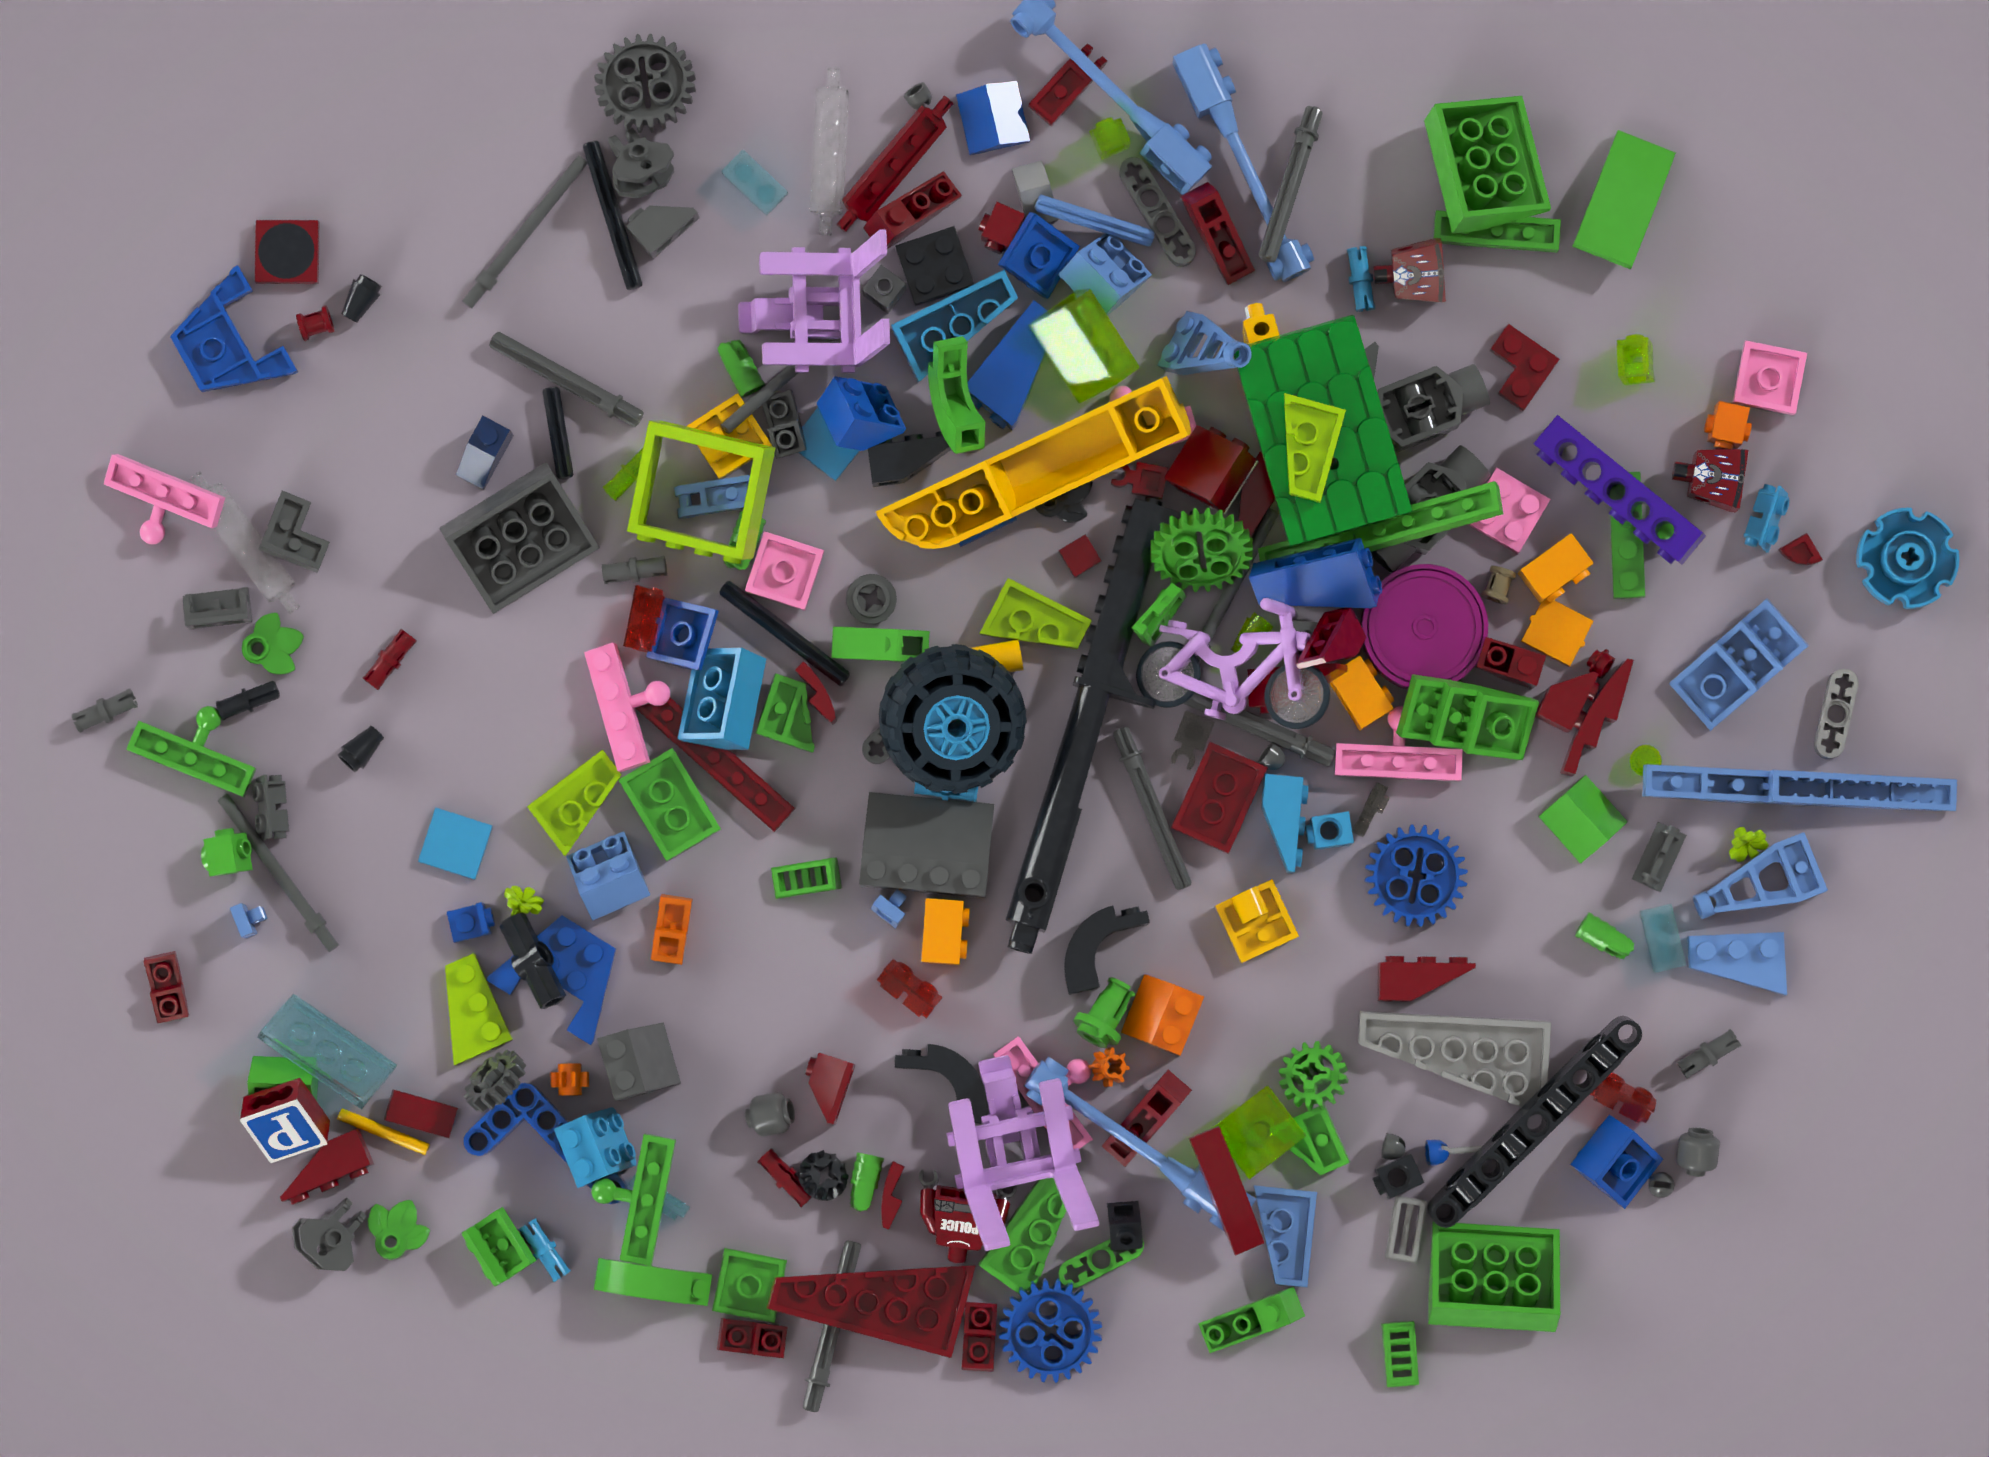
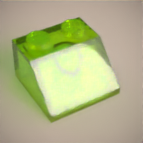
[1212,1085,1306,1180]

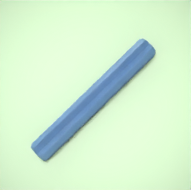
[1035,195,1155,247]

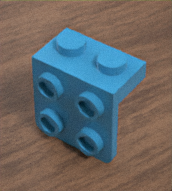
[554,1107,637,1188]

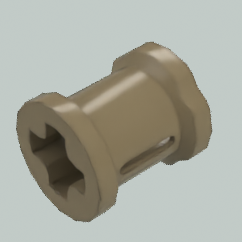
[1481,565,1517,605]

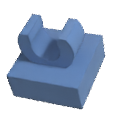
[871,889,907,929]
[230,903,268,939]

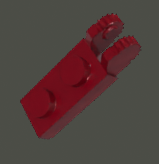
[1028,44,1107,127]

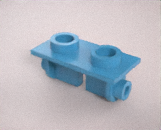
[1743,484,1790,553]

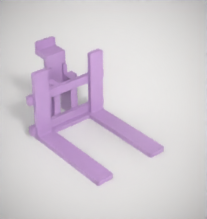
[738,229,890,373]
[946,1055,1099,1251]

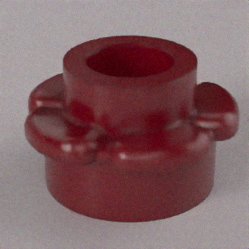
[1587,649,1615,679]

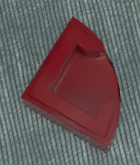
[1778,533,1823,565]

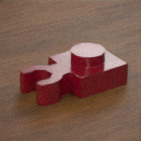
[1111,462,1168,500]

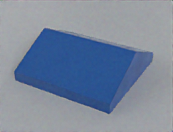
[956,81,1030,155]
[646,597,719,671]

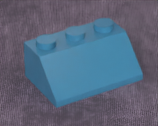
[678,648,766,750]

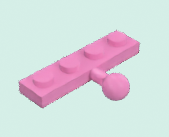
[104,454,225,545]
[584,642,670,772]
[1334,706,1463,782]
[993,1036,1093,1149]

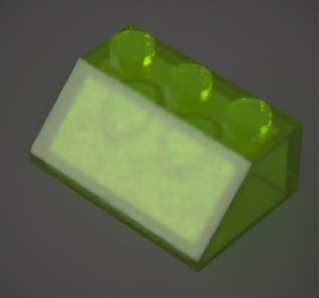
[1029,289,1140,403]

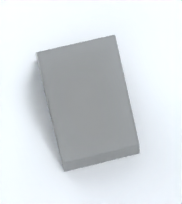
[1012,161,1058,223]

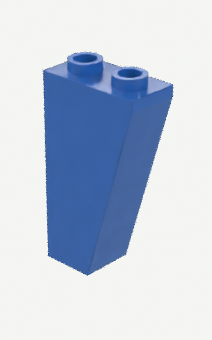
[967,300,1058,430]
[1249,538,1382,608]

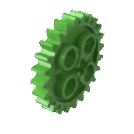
[1151,508,1253,592]

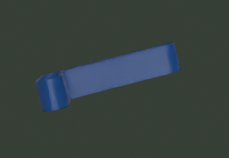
[463,1083,628,1204]

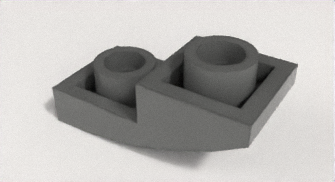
[763,390,807,459]

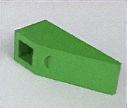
[831,627,930,662]
[1198,1286,1305,1353]

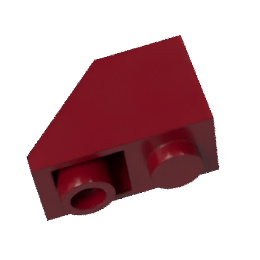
[1476,637,1546,689]
[1535,672,1600,733]

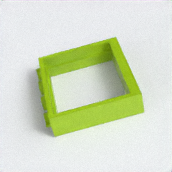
[627,420,776,564]

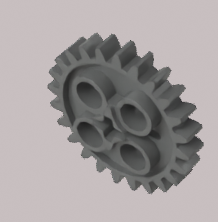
[594,34,696,133]

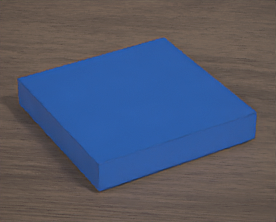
[998,212,1080,299]

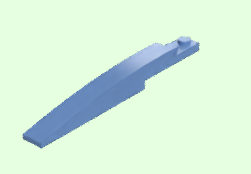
[1642,764,1957,811]

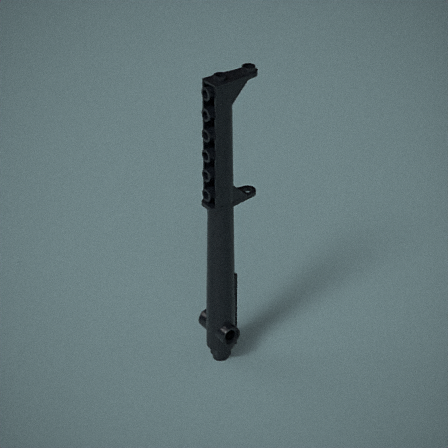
[1006,497,1203,954]

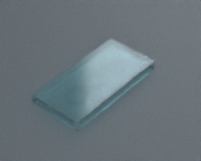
[257,993,397,1110]

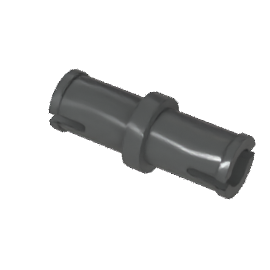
[602,556,667,584]
[72,689,138,733]
[1676,1029,1741,1079]

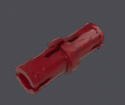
[363,629,417,690]
[757,1148,812,1208]

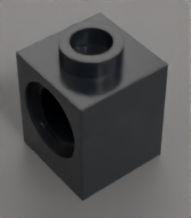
[1372,1154,1425,1199]

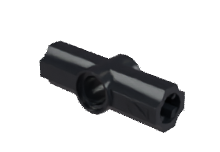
[499,913,566,1009]

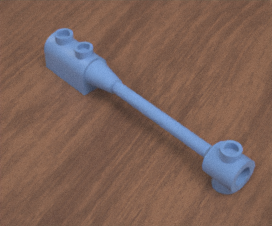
[1010,0,1213,195]
[1172,44,1314,282]
[1024,1057,1256,1232]

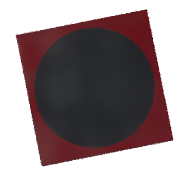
[255,220,320,284]

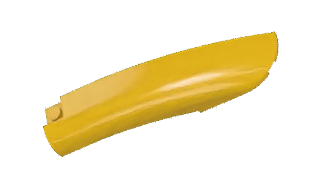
[876,376,1191,549]

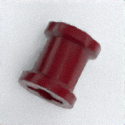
[296,305,335,341]

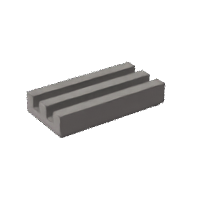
[1385,1196,1428,1264]

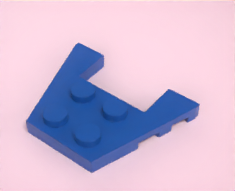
[170,265,298,392]
[486,915,616,1045]

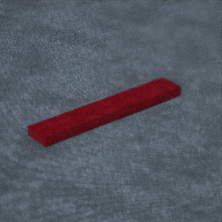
[635,697,795,832]

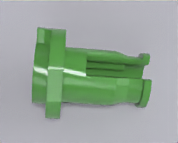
[1073,977,1136,1049]

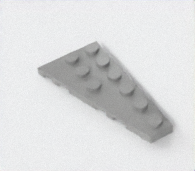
[1358,1011,1551,1107]

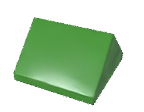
[1538,775,1628,864]

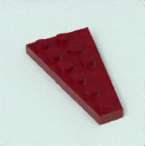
[766,1265,976,1358]

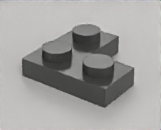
[258,490,330,573]

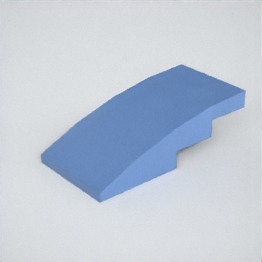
[1669,598,1809,731]

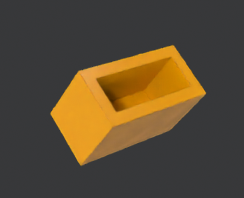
[1517,533,1594,603]
[1329,656,1394,731]
[921,898,970,965]

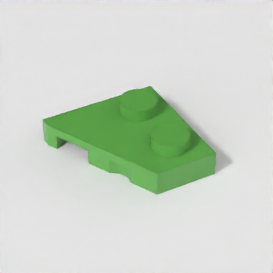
[1132,583,1187,647]

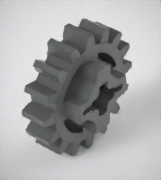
[464,1049,526,1112]

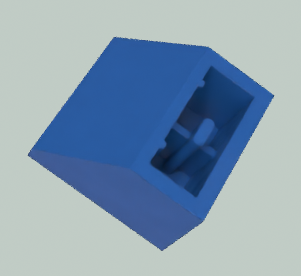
[817,376,906,451]

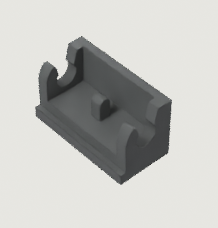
[183,587,252,629]

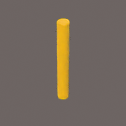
[337,1108,430,1156]

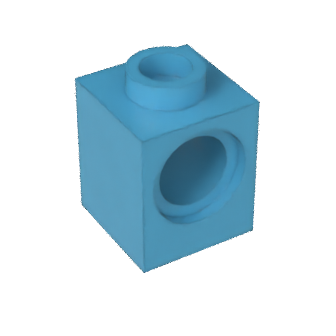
[1305,811,1354,850]

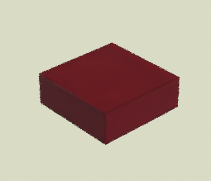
[1058,534,1102,578]

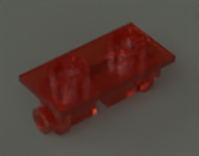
[623,585,665,653]
[877,959,943,1019]
[1590,1073,1657,1123]

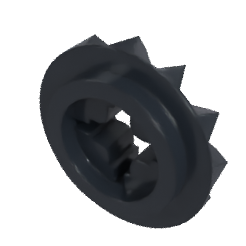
[798,1150,849,1201]

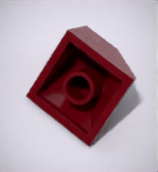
[805,1053,856,1125]

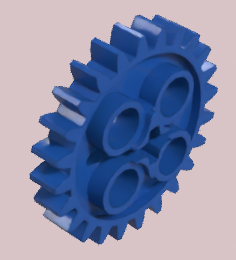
[1364,824,1468,927]
[999,1278,1102,1383]

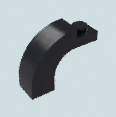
[1064,905,1150,995]
[895,1044,988,1124]

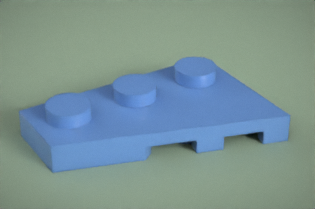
[1687,932,1787,996]
[1253,1185,1317,1288]

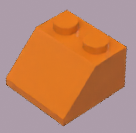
[1121,974,1204,1056]

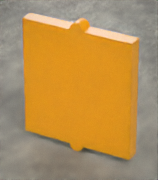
[1521,598,1594,667]

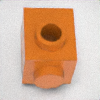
[1704,401,1752,449]

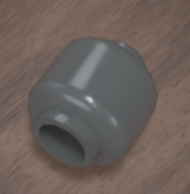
[745,1092,795,1137]
[1676,1128,1720,1177]

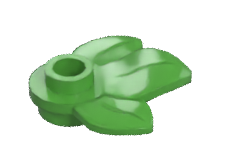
[242,613,304,674]
[368,1200,430,1260]

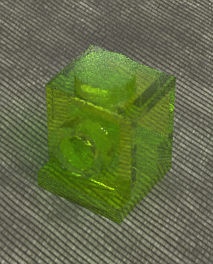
[1089,117,1131,160]
[1617,334,1655,385]

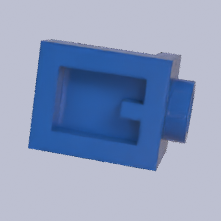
[447,902,495,943]

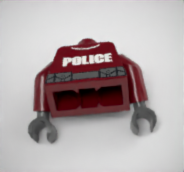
[919,1170,1017,1264]

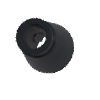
[341,274,382,323]
[338,725,384,772]

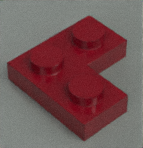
[1490,324,1560,411]

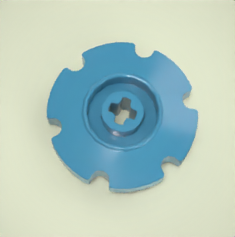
[1856,508,1959,609]

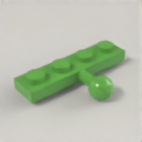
[1433,210,1561,253]
[1610,472,1674,599]
[126,706,256,798]
[591,1133,676,1266]

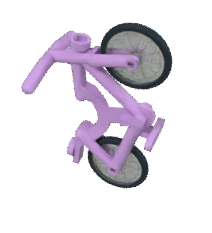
[1136,598,1330,729]

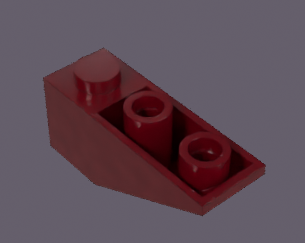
[863,171,962,249]
[1378,956,1476,1002]
[280,1129,374,1205]

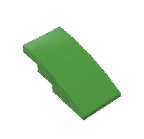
[1572,130,1676,269]
[1396,674,1539,760]

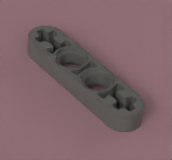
[1119,157,1196,267]

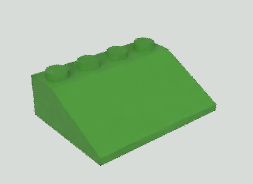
[1424,96,1551,233]
[1428,1222,1561,1332]

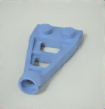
[1157,311,1252,375]
[1693,832,1828,919]

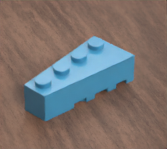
[891,270,1018,383]

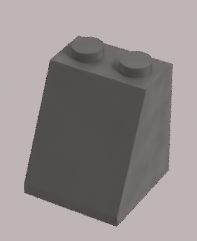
[597,1022,681,1101]

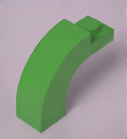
[928,336,985,454]
[594,1258,712,1306]

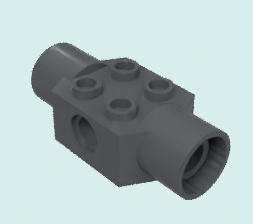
[1377,364,1490,452]
[1371,445,1491,573]

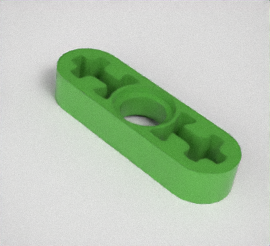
[1058,1238,1144,1288]

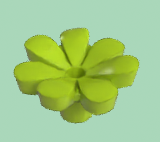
[1729,827,1769,862]
[504,886,544,916]

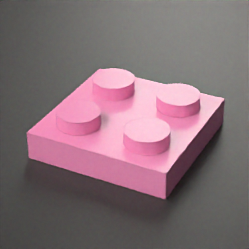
[1732,341,1807,416]
[1467,468,1551,554]
[745,531,824,611]

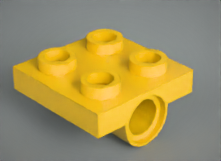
[687,393,772,479]
[1215,879,1299,963]

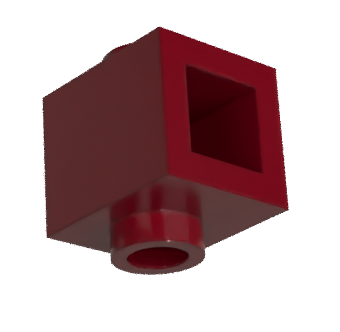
[978,202,1025,254]

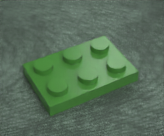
[619,748,721,862]

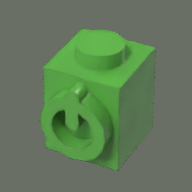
[201,828,253,877]

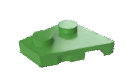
[755,673,815,753]
[1268,1106,1350,1176]

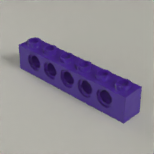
[1533,415,1706,565]

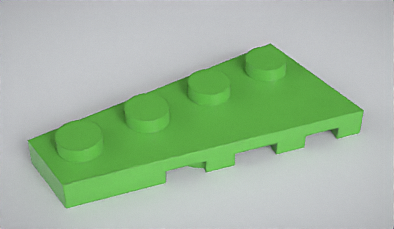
[978,1178,1066,1295]

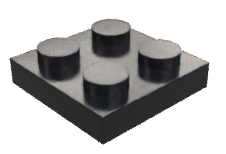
[895,226,974,306]

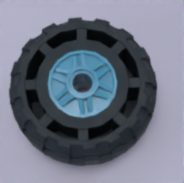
[879,644,1027,794]

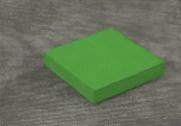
[712,1248,787,1323]

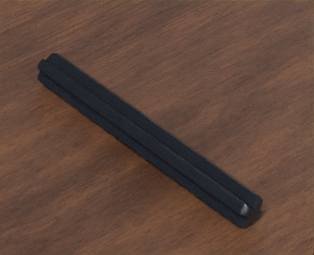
[583,141,642,290]
[719,581,850,686]

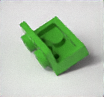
[462,1207,537,1286]

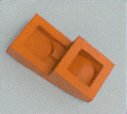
[651,894,693,965]

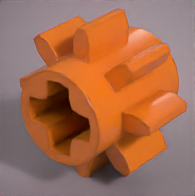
[1088,1047,1130,1087]
[550,1063,589,1096]

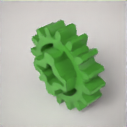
[1279,1041,1349,1111]

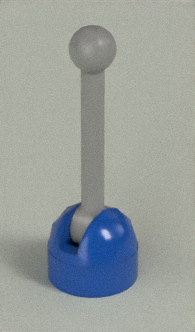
[1425,1140,1482,1166]

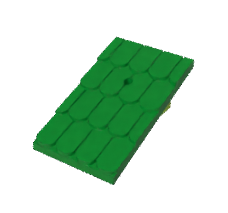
[1234,315,1413,546]

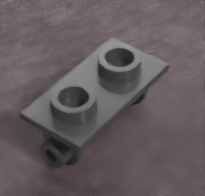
[253,775,289,841]
[1632,822,1687,892]

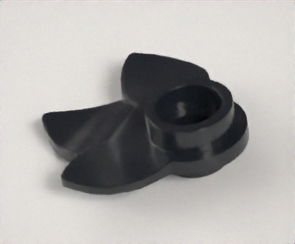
[1035,481,1093,523]

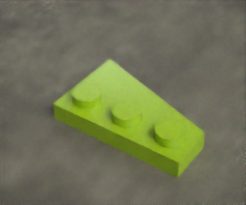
[1284,393,1346,503]
[979,578,1092,649]
[527,749,622,856]
[445,953,513,1066]

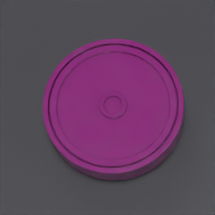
[1360,564,1488,690]

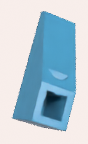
[1261,774,1308,874]

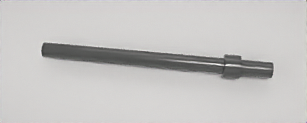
[462,155,588,309]
[1181,508,1279,677]
[218,794,339,952]

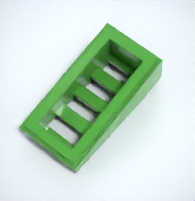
[771,858,842,899]
[1381,1321,1419,1387]

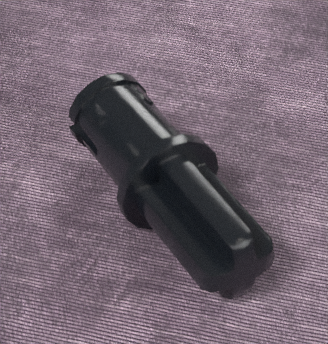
[216,681,280,721]

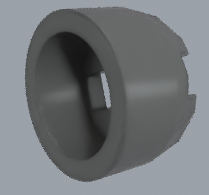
[904,82,932,110]
[1258,743,1285,770]
[1381,1133,1405,1160]
[1648,1172,1675,1198]

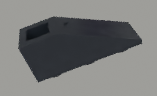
[868,431,952,487]

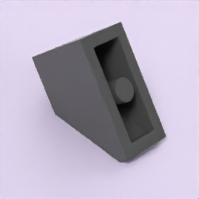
[626,205,700,259]

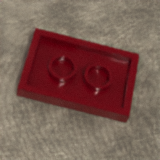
[1171,742,1267,854]

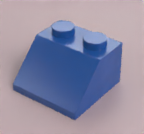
[1570,1114,1664,1209]

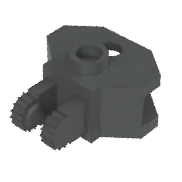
[608,127,674,198]
[292,1198,367,1271]

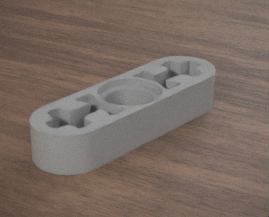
[1814,669,1859,759]

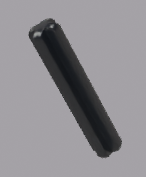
[542,387,574,479]

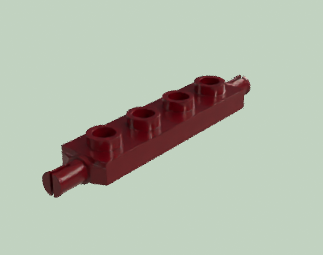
[836,96,954,232]

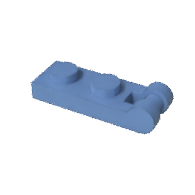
[674,475,765,519]

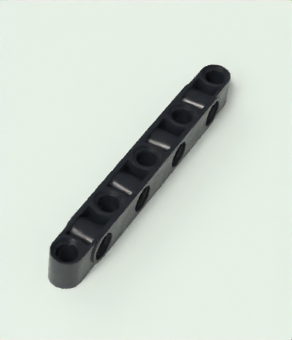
[1427,1016,1642,1228]

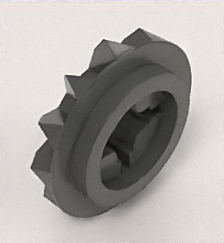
[846,574,897,625]

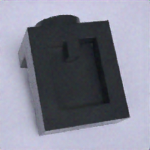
[1107,1201,1143,1251]

